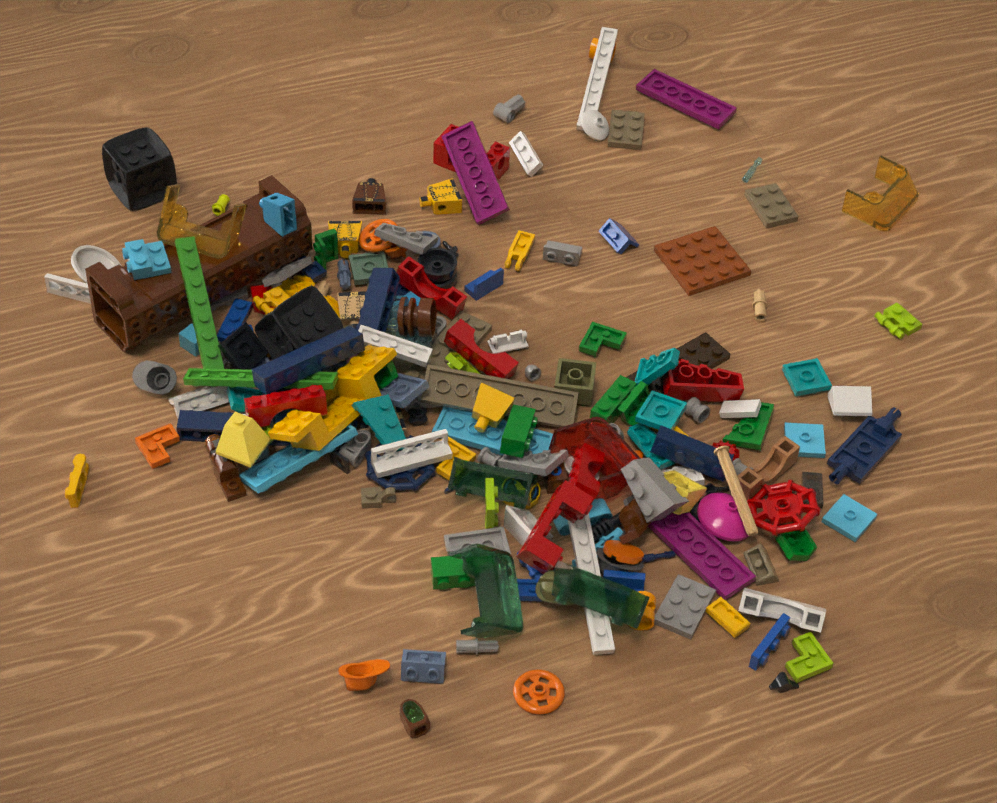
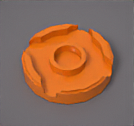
[603,540,644,565]

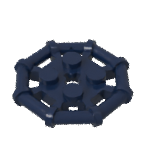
[365,435,436,492]

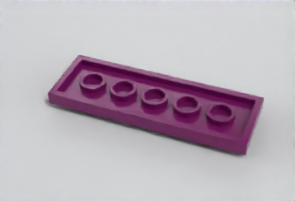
[636,69,737,129]
[442,121,510,225]
[648,512,756,600]

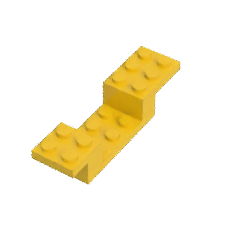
[268,345,397,451]

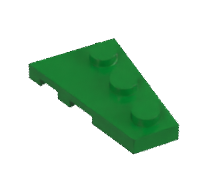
[723,402,774,450]

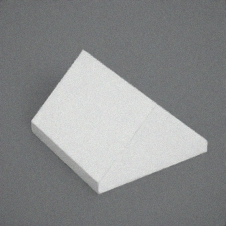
[827,386,872,416]
[504,505,553,546]

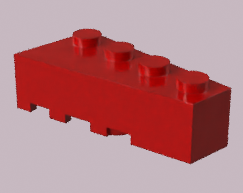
[661,359,744,402]

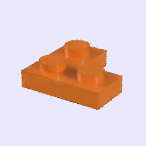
[135,423,180,469]

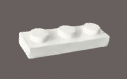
[509,131,543,177]

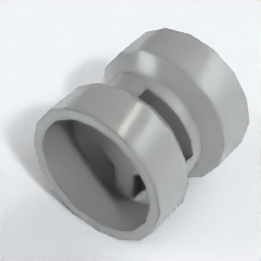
[684,397,710,424]

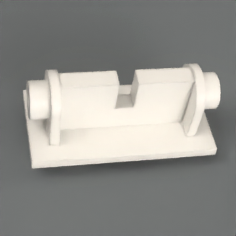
[487,329,529,354]

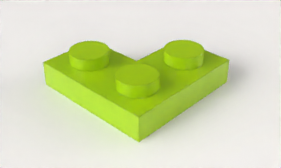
[445,352,481,374]
[485,478,499,529]
[785,632,834,683]

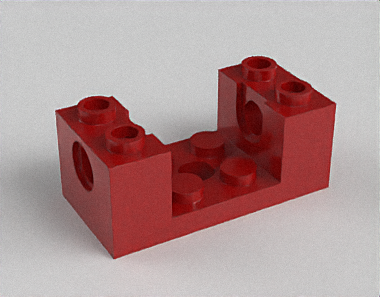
[433,124,510,180]
[516,480,594,574]

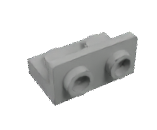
[543,240,582,266]

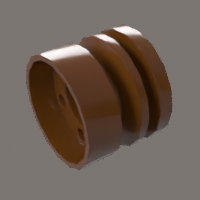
[397,297,437,338]

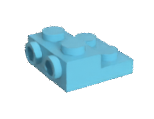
[122,239,171,280]

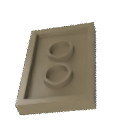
[608,110,645,150]
[744,183,798,229]

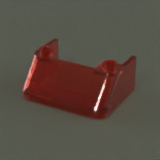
[548,417,641,500]

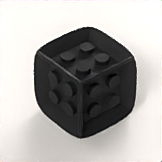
[102,127,177,211]
[255,285,344,360]

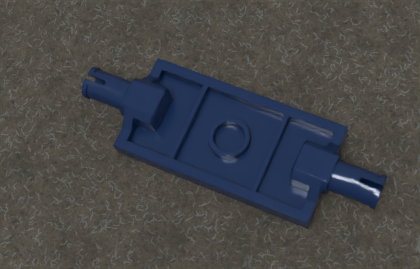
[827,407,902,484]

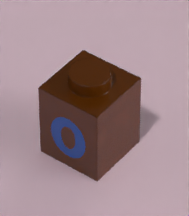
[543,462,568,494]

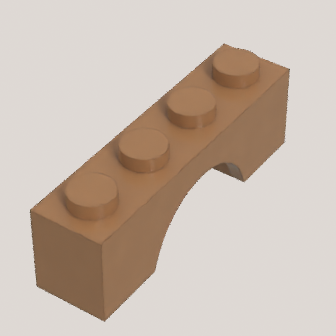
[737,436,800,500]

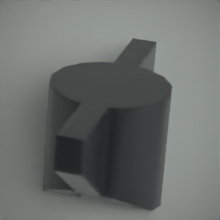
[769,672,799,693]

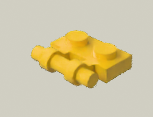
[253,286,290,315]

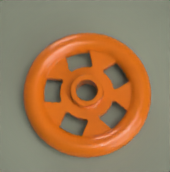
[359,219,398,253]
[513,669,565,715]

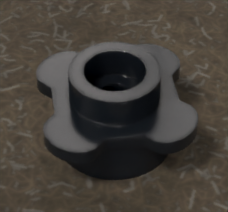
[408,408,428,426]

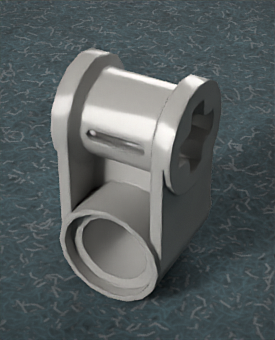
[338,430,372,468]

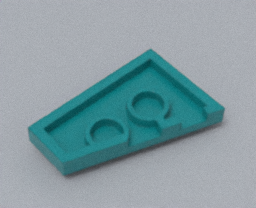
[634,348,680,386]
[351,394,406,452]
[627,423,676,470]

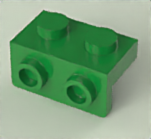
[313,229,338,270]
[618,381,650,426]
[774,522,817,561]

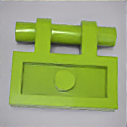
[874,303,922,339]

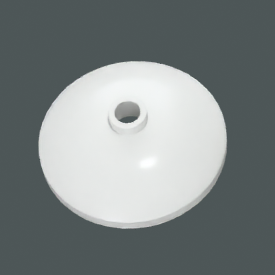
[71,245,121,283]

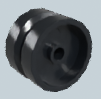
[418,248,457,289]

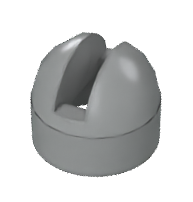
[525,365,541,381]

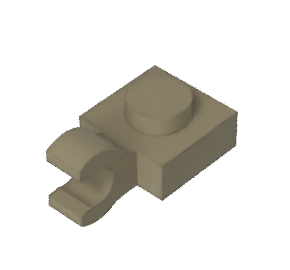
[361,487,396,509]

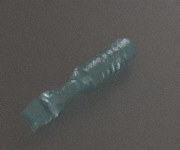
[742,157,763,183]

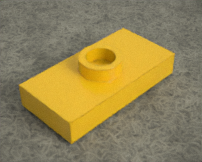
[705,597,751,638]

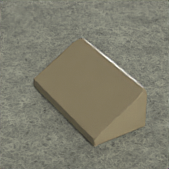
[743,543,779,586]

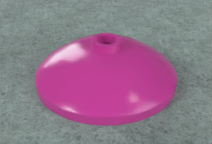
[697,493,749,541]

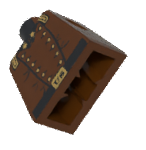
[352,178,386,215]

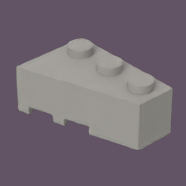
[621,457,689,523]

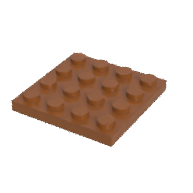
[654,226,751,296]

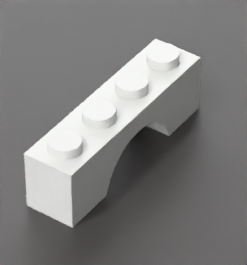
[738,588,826,633]

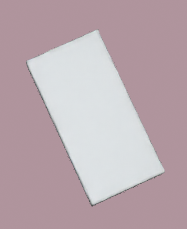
[719,399,762,418]

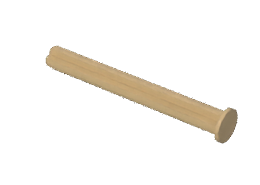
[714,446,758,537]

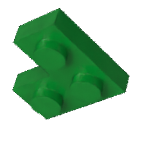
[579,322,627,357]

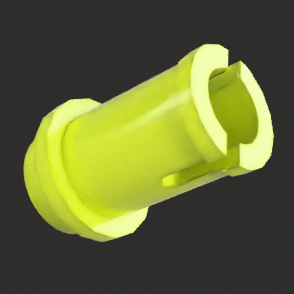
[212,194,230,216]

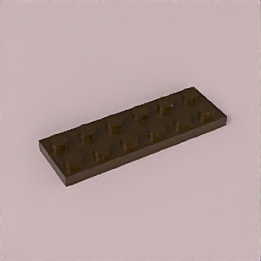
[626,332,730,394]

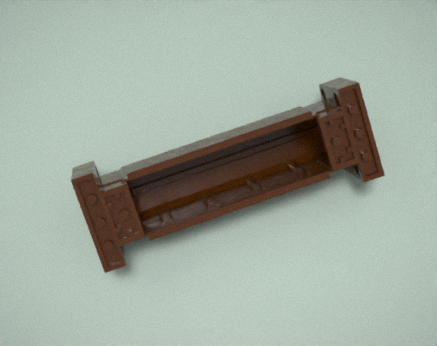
[85,175,313,352]

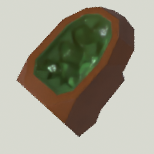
[399,699,430,738]

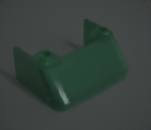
[448,457,538,509]
[450,543,524,638]
[552,560,650,629]

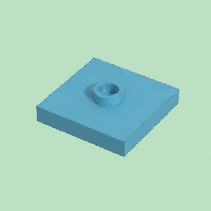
[784,422,826,458]
[822,494,878,542]

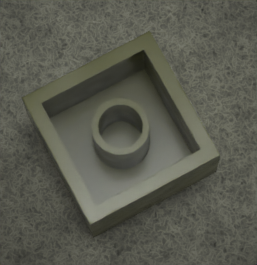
[554,358,596,405]

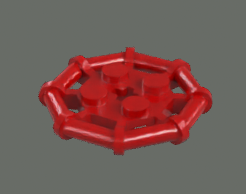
[747,480,821,536]

